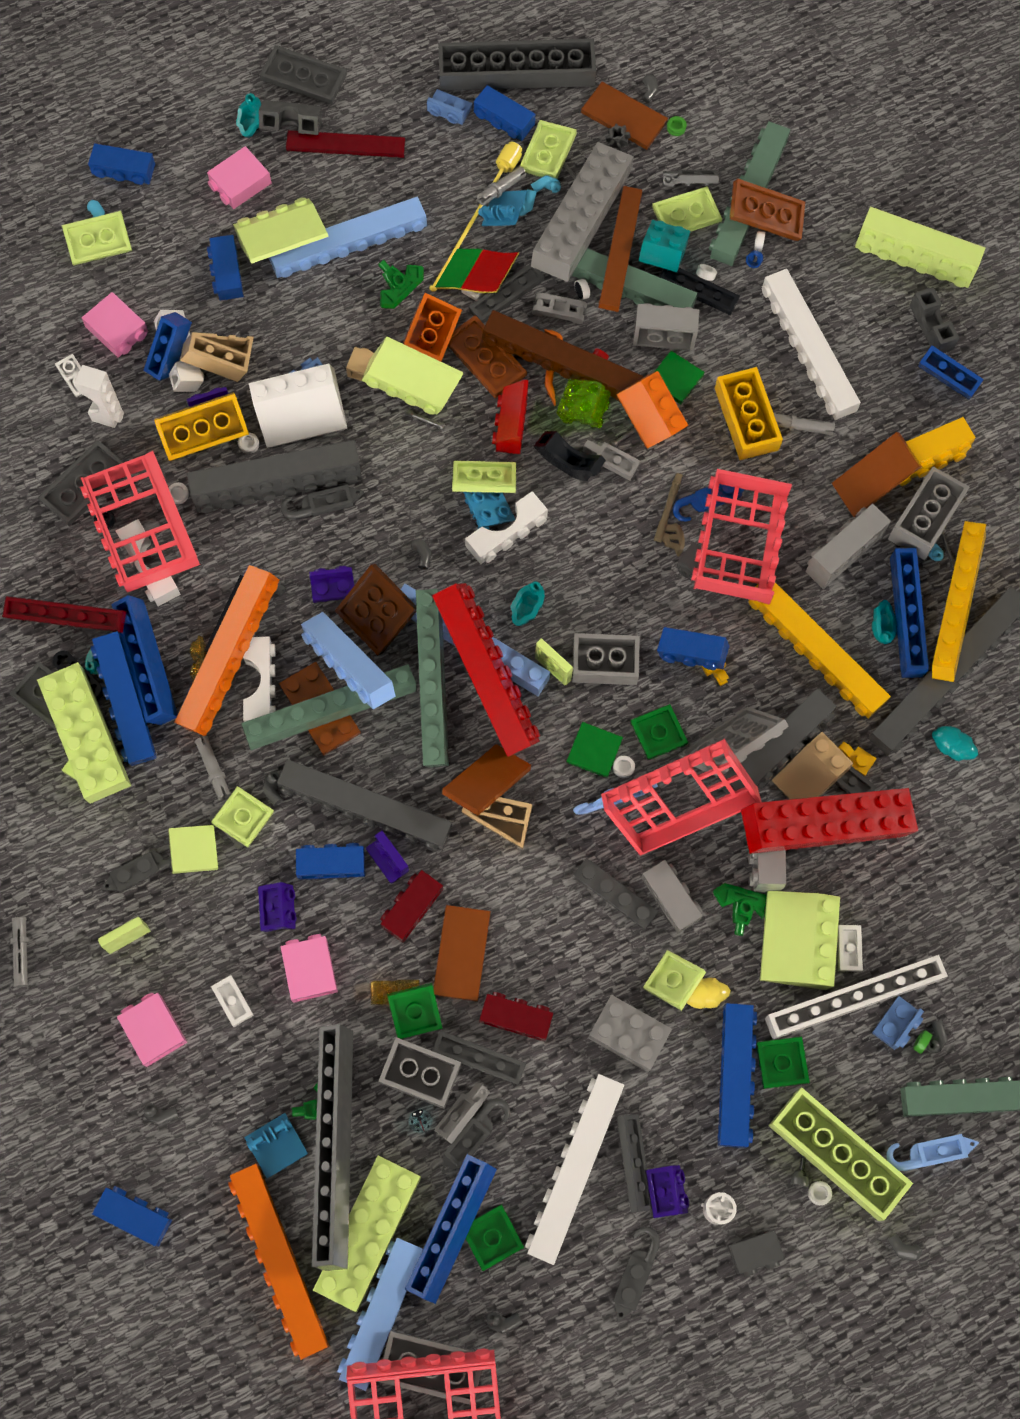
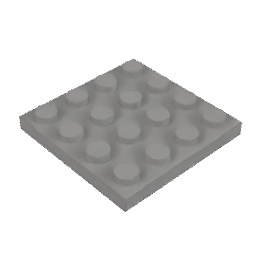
[678,707,789,777]

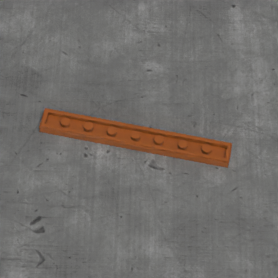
[598,186,643,312]

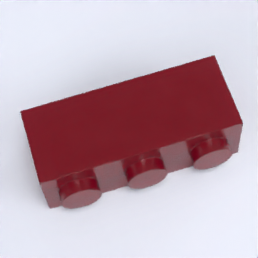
[380,870,444,943]
[479,992,553,1042]

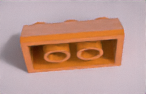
[403,293,462,362]
[616,371,689,449]

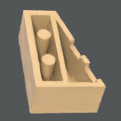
[180,332,254,382]

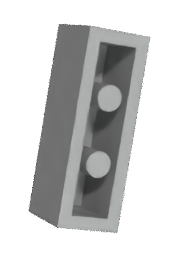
[641,860,703,934]

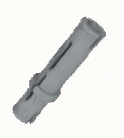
[477,166,526,206]
[774,413,835,436]
[195,736,231,800]
[10,917,29,987]

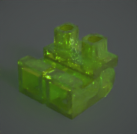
[556,379,611,428]

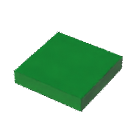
[655,351,705,405]
[630,704,688,760]
[566,722,623,778]
[387,983,443,1039]
[756,1037,810,1089]
[465,1204,524,1271]

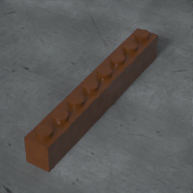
[481,310,644,403]

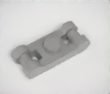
[532,293,587,324]

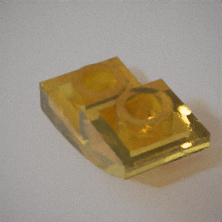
[190,635,206,682]
[371,980,420,1005]

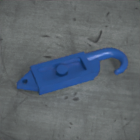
[673,484,745,522]

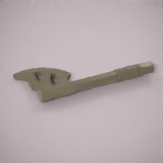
[654,473,685,557]

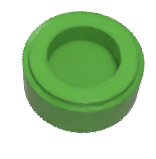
[667,116,687,136]
[913,1030,932,1054]

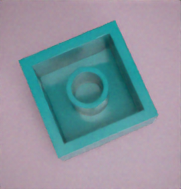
[639,220,691,272]

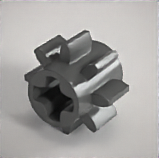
[605,124,631,151]

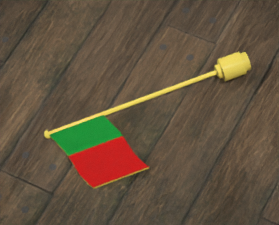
[429,142,522,293]

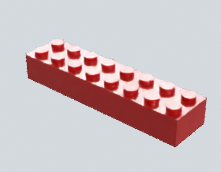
[432,583,540,757]
[741,788,918,854]

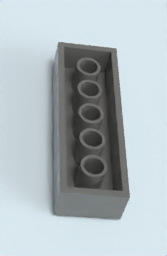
[721,688,837,795]

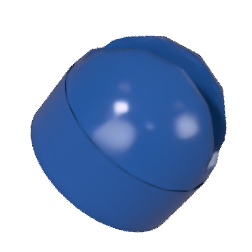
[746,250,763,268]

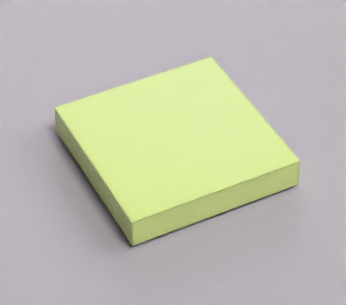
[535,638,573,686]
[211,786,274,847]
[168,825,218,874]
[98,917,151,954]
[643,950,706,1011]

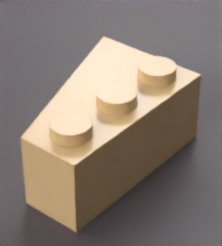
[462,797,533,849]

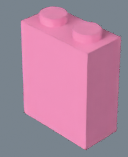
[207,146,271,209]
[82,292,148,358]
[280,934,338,1003]
[117,993,187,1067]

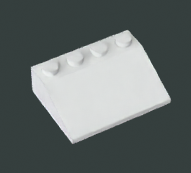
[249,363,347,448]

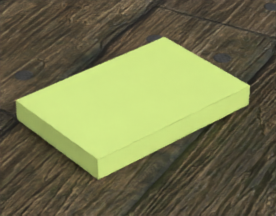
[520,120,577,179]
[652,186,722,231]
[62,211,132,266]
[452,461,516,493]

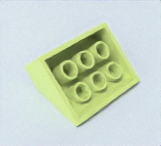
[233,198,329,263]
[362,336,463,415]
[760,891,840,990]

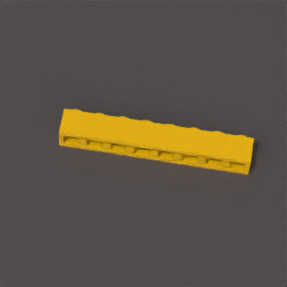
[932,521,986,682]
[748,583,891,719]

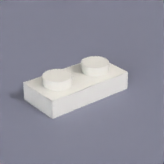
[837,925,863,972]
[211,975,254,1027]

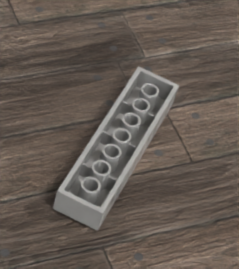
[531,142,634,282]

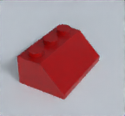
[492,380,528,454]

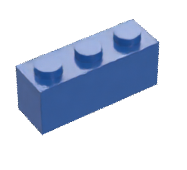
[474,85,536,141]
[88,143,155,185]
[207,235,244,301]
[143,312,192,381]
[918,346,984,400]
[657,627,729,670]
[296,843,365,880]
[92,1186,172,1247]

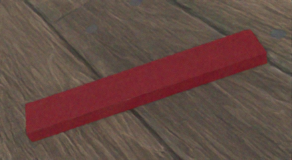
[286,130,406,158]
[2,596,126,633]

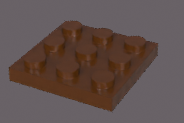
[335,564,416,656]

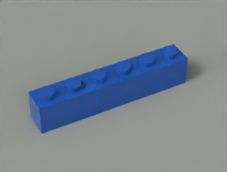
[890,548,929,678]
[111,595,178,725]
[90,631,157,766]
[718,1003,757,1148]
[405,1154,497,1304]

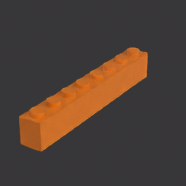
[174,565,279,736]
[228,1164,329,1360]

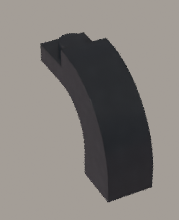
[533,431,606,481]

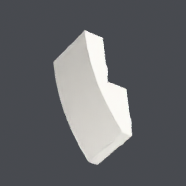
[55,354,81,397]

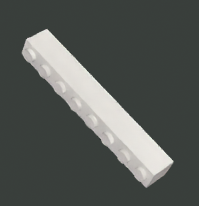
[762,269,861,420]
[764,955,948,1040]
[525,1074,624,1265]

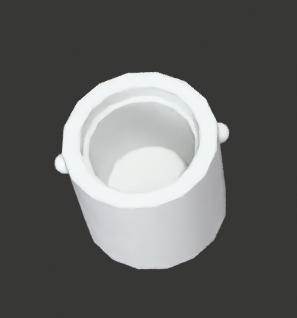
[701,1192,736,1225]

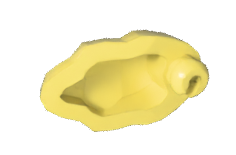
[687,978,731,1009]

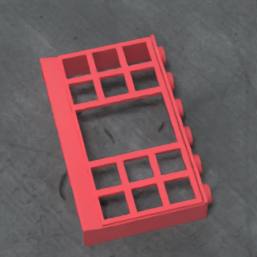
[80,451,200,593]
[691,469,792,605]
[601,739,762,856]
[346,1348,501,1419]

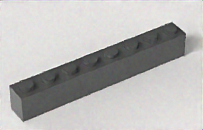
[277,759,452,852]

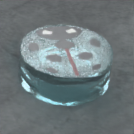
[409,1109,432,1133]

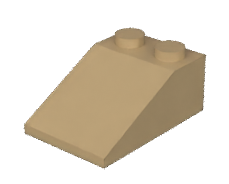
[772,732,853,799]

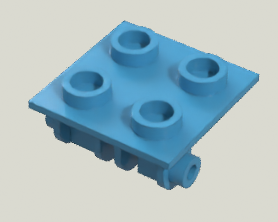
[478,190,528,226]
[463,492,516,530]
[244,1113,308,1179]

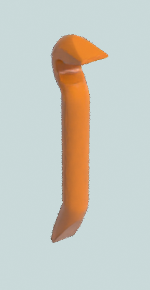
[544,329,563,406]

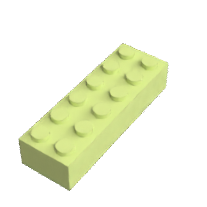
[855,207,986,288]
[37,663,131,804]
[768,1088,913,1221]
[313,1156,421,1312]

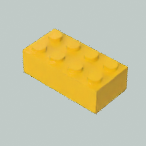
[714,367,783,460]
[154,392,249,461]
[900,417,976,486]

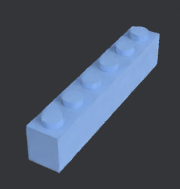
[301,612,396,709]
[337,1238,423,1391]

